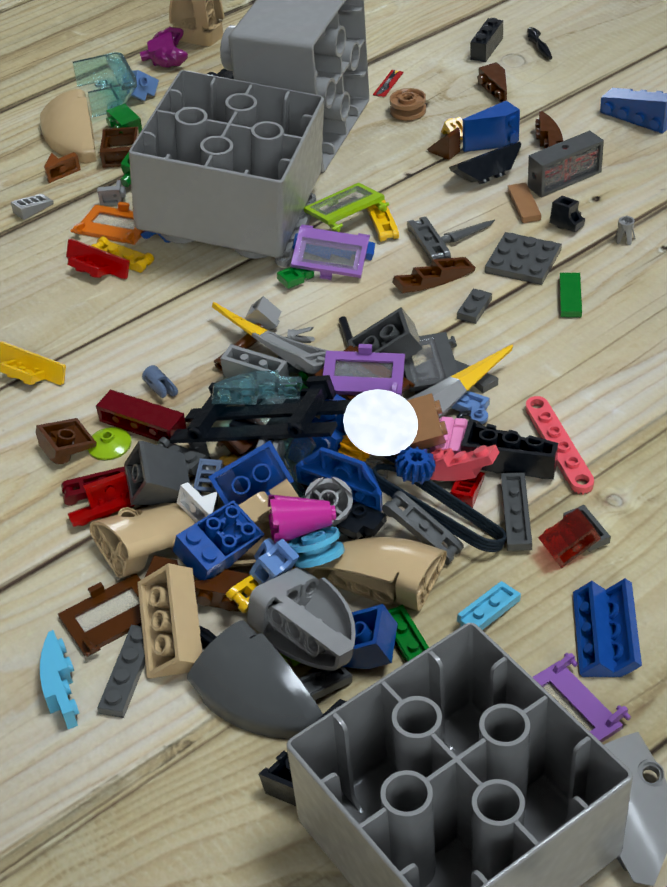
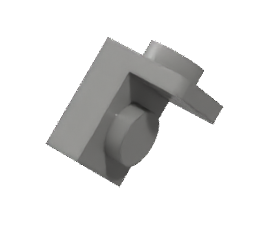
[97,180,126,206]

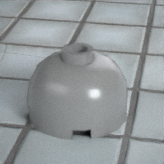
[305,477,353,526]

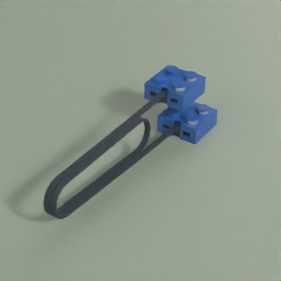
[290,394,507,552]

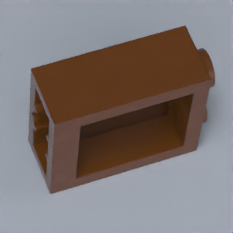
[99,127,139,168]

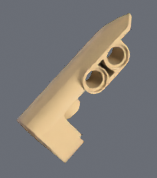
[89,503,214,578]

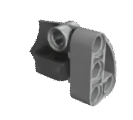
[604,732,667,887]

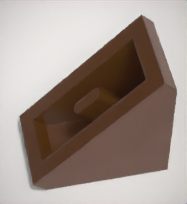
[427,127,460,160]

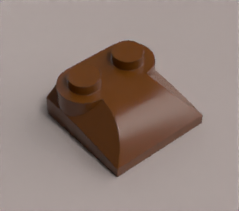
[36,418,97,464]

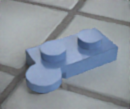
[452,391,490,424]

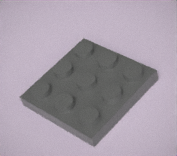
[485,232,562,285]

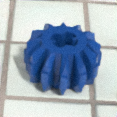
[395,446,436,485]

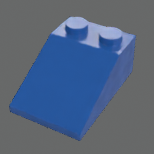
[462,100,520,152]
[208,441,294,505]
[343,604,398,669]

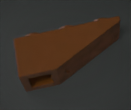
[477,62,507,103]

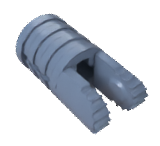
[142,365,178,398]

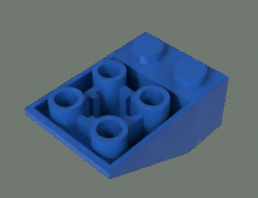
[173,500,264,580]

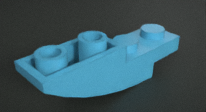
[40,630,80,730]

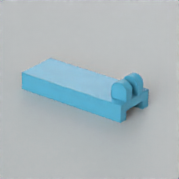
[457,581,521,630]

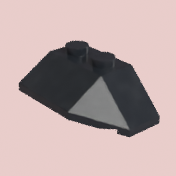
[449,142,521,184]

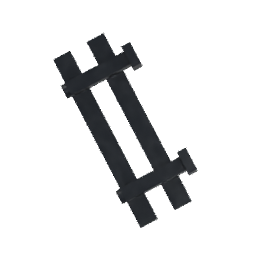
[169,375,350,443]

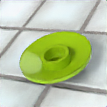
[88,427,132,460]

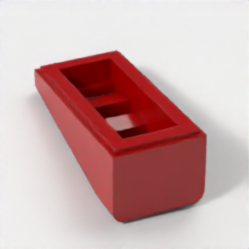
[450,472,485,508]

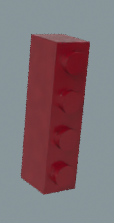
[96,389,187,444]

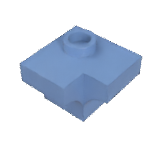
[124,70,159,101]
[249,538,300,584]

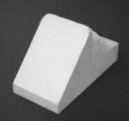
[177,482,217,523]

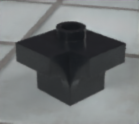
[549,196,585,232]
[336,501,387,540]

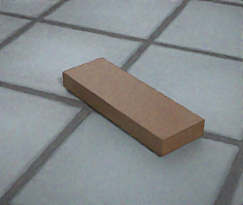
[507,182,541,223]

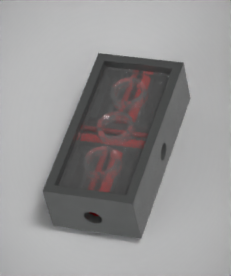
[528,130,604,198]

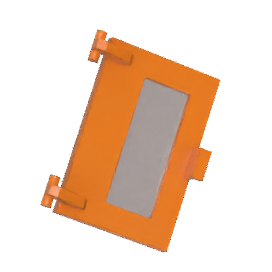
[71,202,143,245]

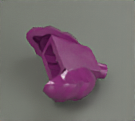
[140,26,188,68]

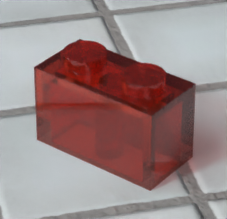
[538,508,601,568]

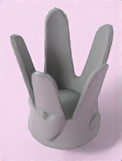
[615,216,636,245]
[286,327,315,343]

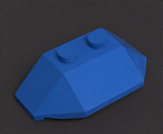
[296,447,383,512]

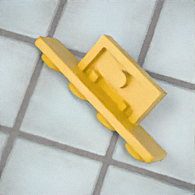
[0,341,66,385]

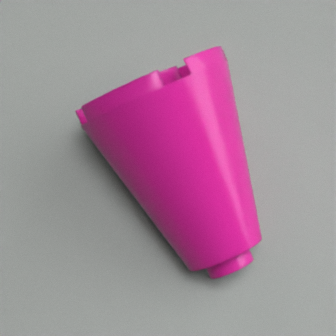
[268,495,336,544]

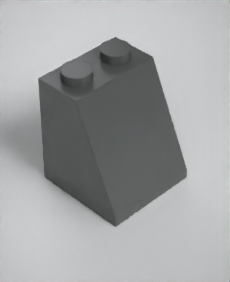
[124,441,193,505]

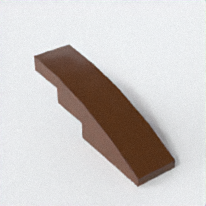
[392,257,476,293]

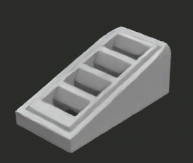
[11,194,54,220]

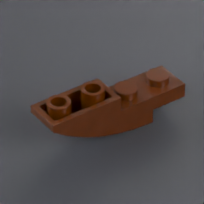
[535,111,563,149]

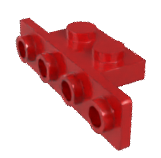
[66,239,130,279]
[68,471,134,527]

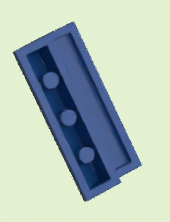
[573,578,642,677]

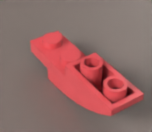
[430,445,500,481]

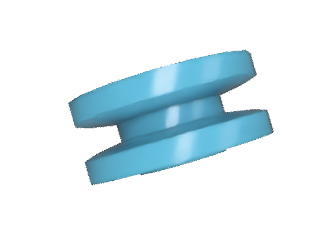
[288,526,345,568]

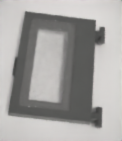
[403,332,459,392]

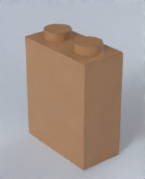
[393,393,448,457]

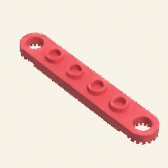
[526,396,594,495]

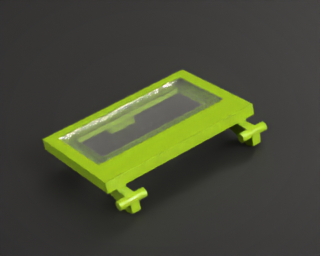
[304,183,389,232]

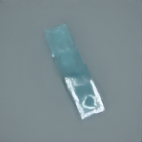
[211,370,302,405]

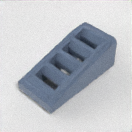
[193,458,223,506]

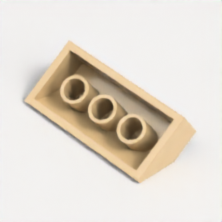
[138,563,202,679]

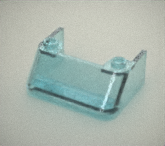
[73,52,137,117]

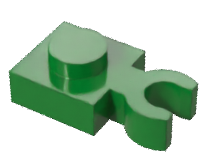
[277,267,314,289]

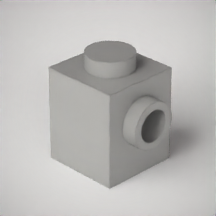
[245,296,282,330]

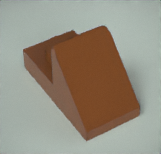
[44,152,81,183]

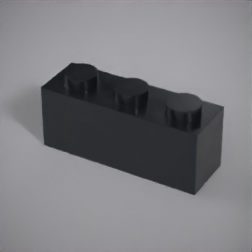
[470,18,503,62]

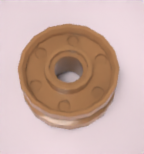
[390,88,426,121]

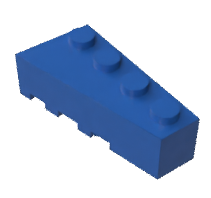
[600,87,667,134]

